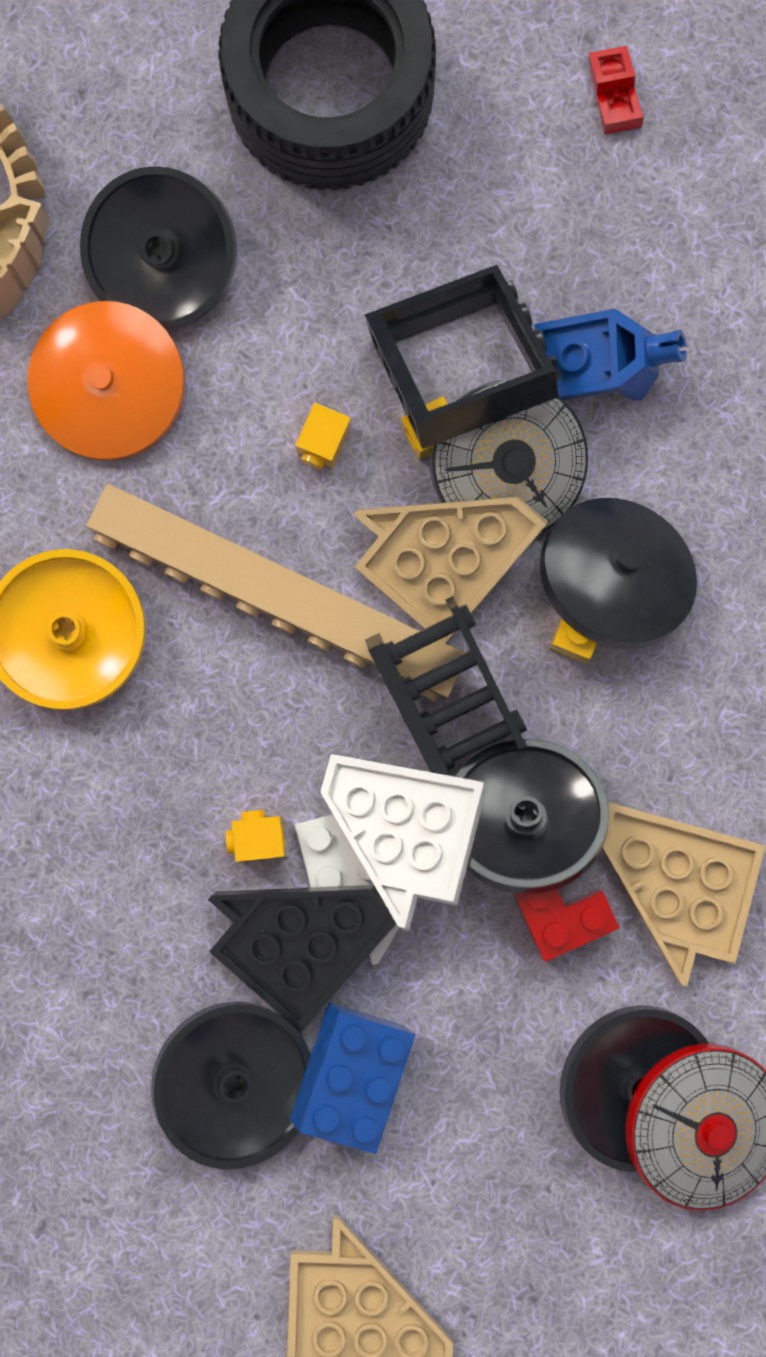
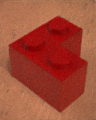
[512,889,620,962]

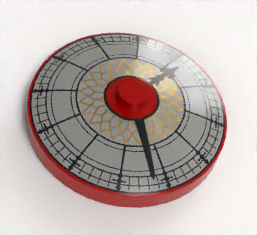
[626,1044,766,1211]

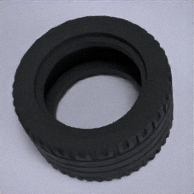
[218,0,436,190]

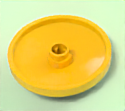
[0,549,146,710]

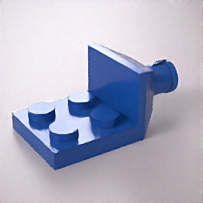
[535,309,687,401]

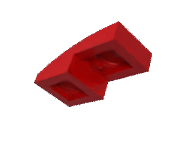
[589,45,643,135]

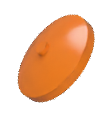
[28,301,186,461]

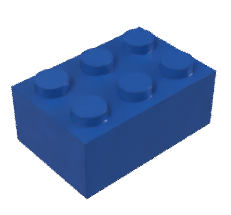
[289,1002,416,1154]

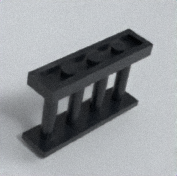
[365,596,528,776]

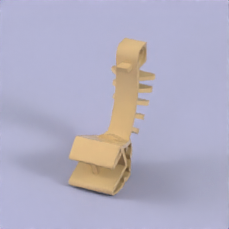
[0,104,49,320]

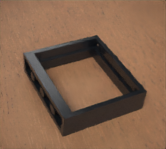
[365,265,562,450]

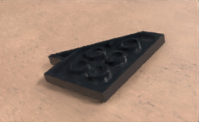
[208,885,397,1032]

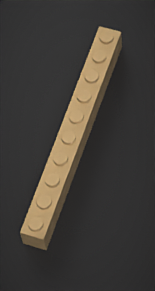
[86,483,465,703]

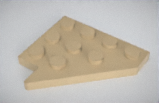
[353,497,548,643]
[602,802,766,986]
[287,1216,453,1357]

